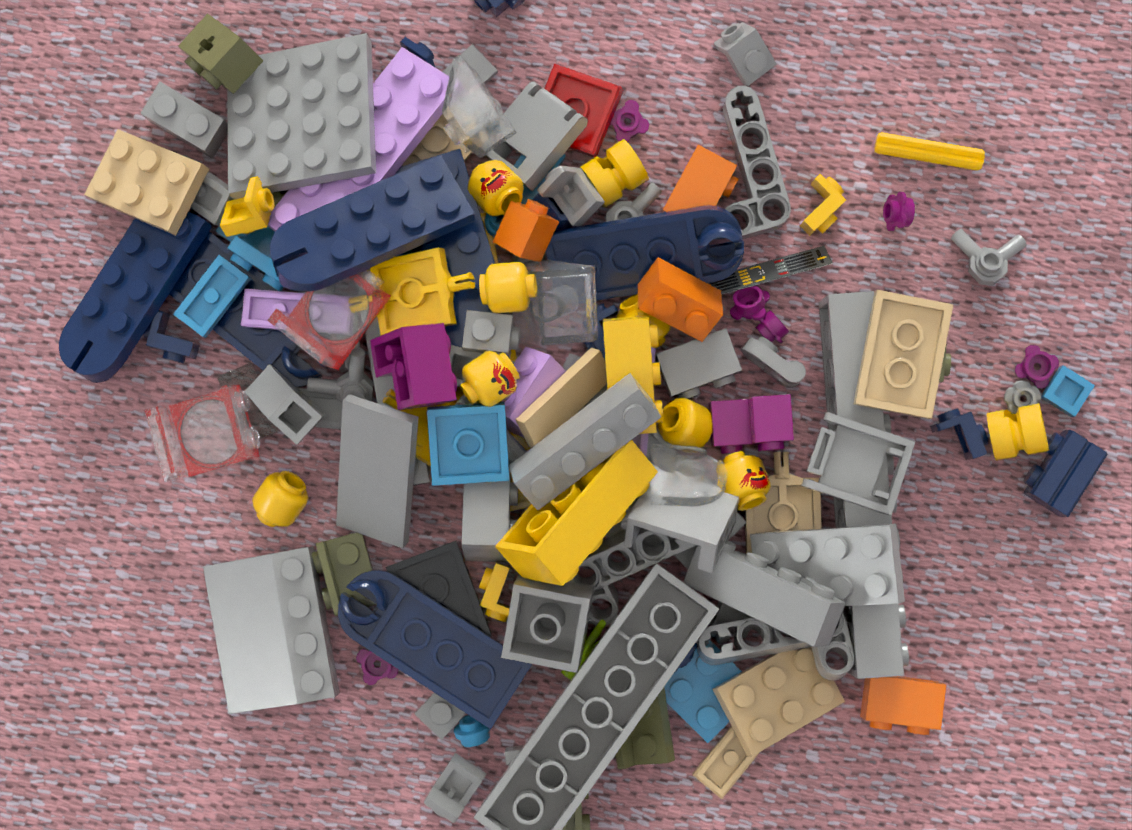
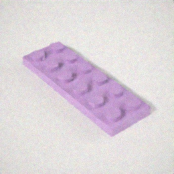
[268,47,462,232]

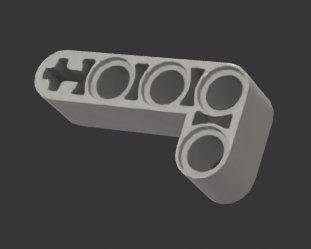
[723,86,791,239]
[569,528,696,626]
[697,611,854,681]

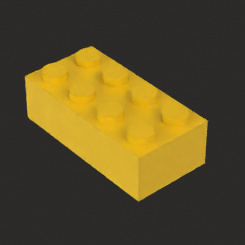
[495,440,658,586]

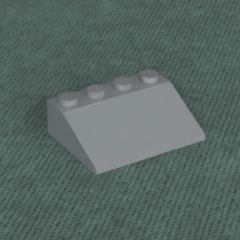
[203,546,340,714]

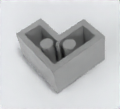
[462,471,518,562]

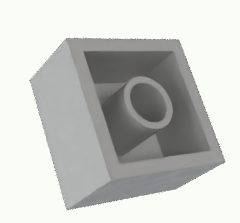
[501,574,595,673]

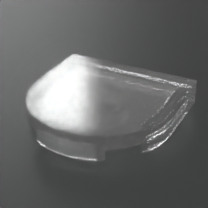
[650,444,728,507]

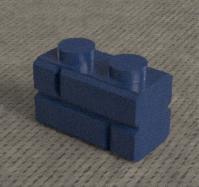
[1023,430,1108,517]

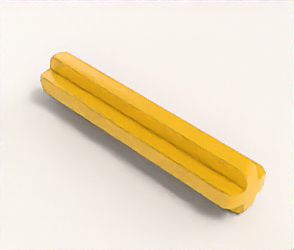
[874,132,985,170]

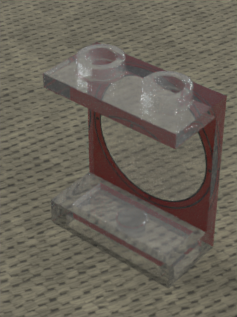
[267,269,391,370]
[144,385,260,482]

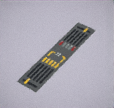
[708,246,833,295]

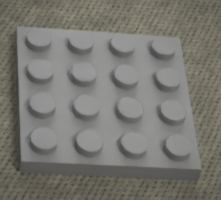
[227,33,376,200]

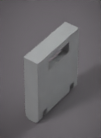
[476,81,588,191]
[801,412,916,515]

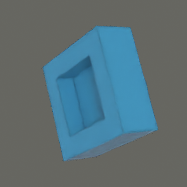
[1041,365,1095,417]

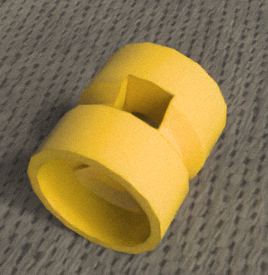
[580,139,649,208]
[987,403,1049,461]

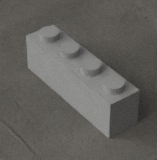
[509,373,661,511]
[683,541,846,647]

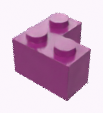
[370,323,457,410]
[708,394,794,454]

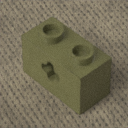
[178,13,263,94]

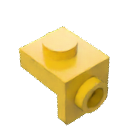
[800,174,846,236]
[220,176,275,237]
[479,562,510,622]

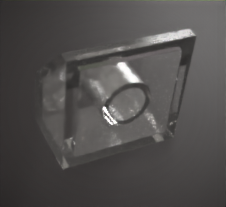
[442,55,517,158]
[509,260,598,346]

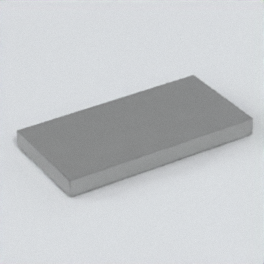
[336,394,419,548]

